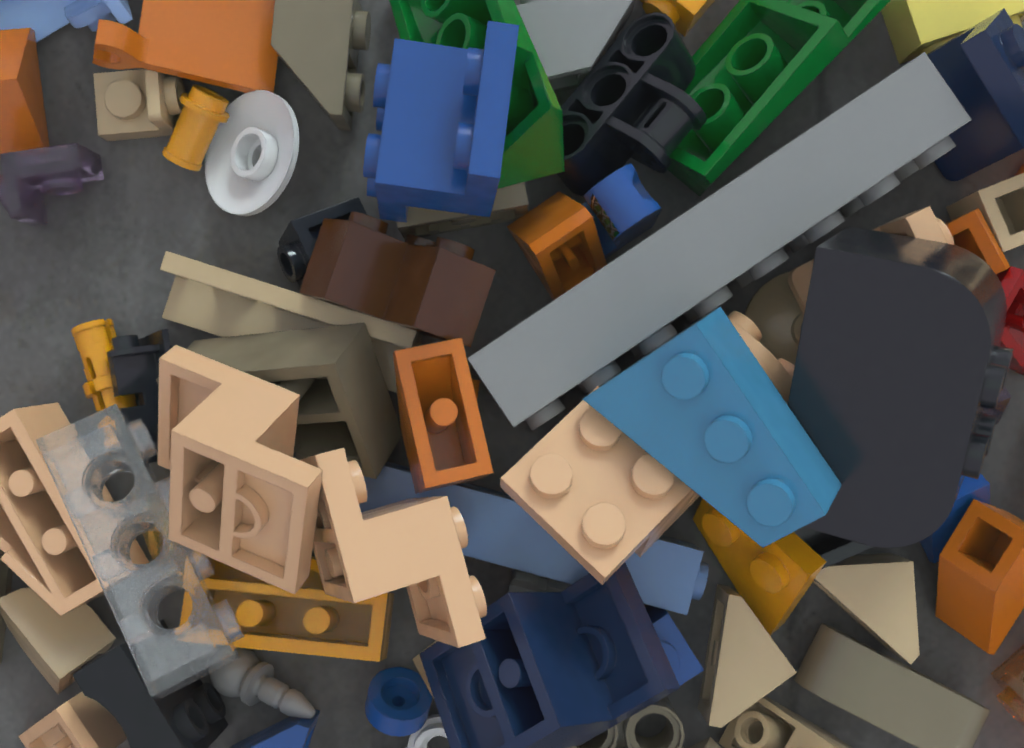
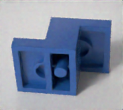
[363,20,519,223]

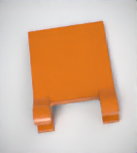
[92,0,278,93]

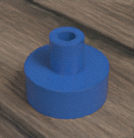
[365,667,432,737]

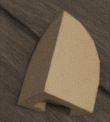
[0,588,116,694]

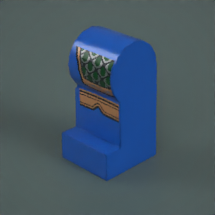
[581,163,662,258]

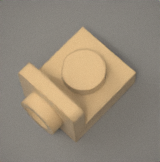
[93,69,186,141]

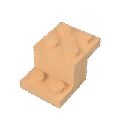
[157,345,323,594]
[500,386,699,585]
[300,447,487,648]

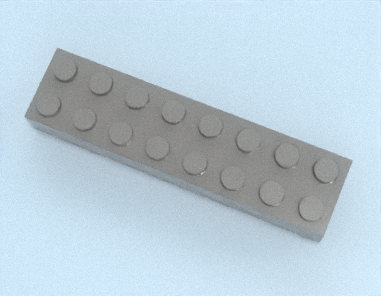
[467,52,972,431]

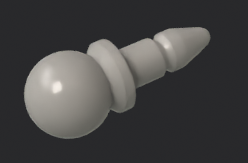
[210,647,316,719]

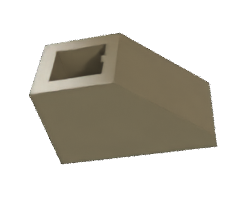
[271,0,371,131]

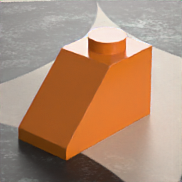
[393,338,494,494]

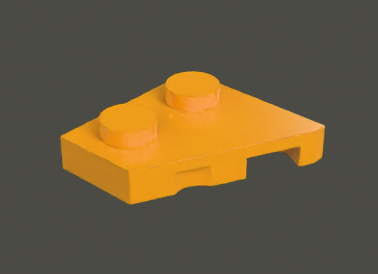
[693,498,827,636]

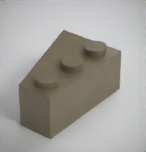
[156,323,402,479]

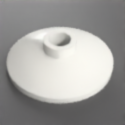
[205,90,299,216]

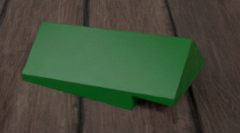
[389,0,565,189]
[667,0,891,197]

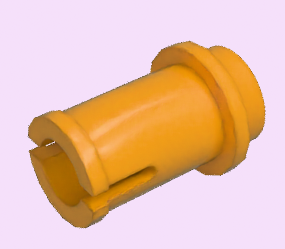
[162,84,230,171]

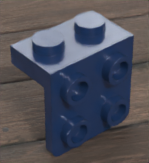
[927,8,1024,181]

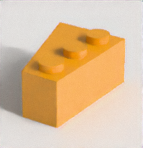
[177,549,394,662]

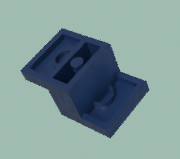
[419,562,680,748]

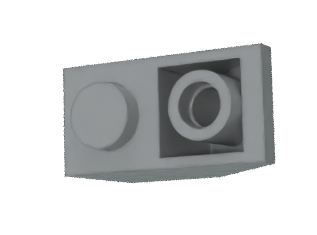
[516,0,636,93]

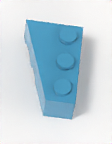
[583,307,842,548]

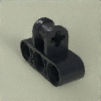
[557,12,707,196]

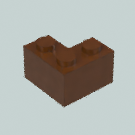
[299,211,496,347]

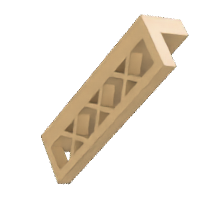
[160,251,423,393]

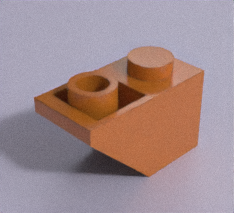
[935,499,1024,655]

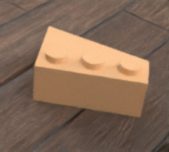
[0,402,151,616]

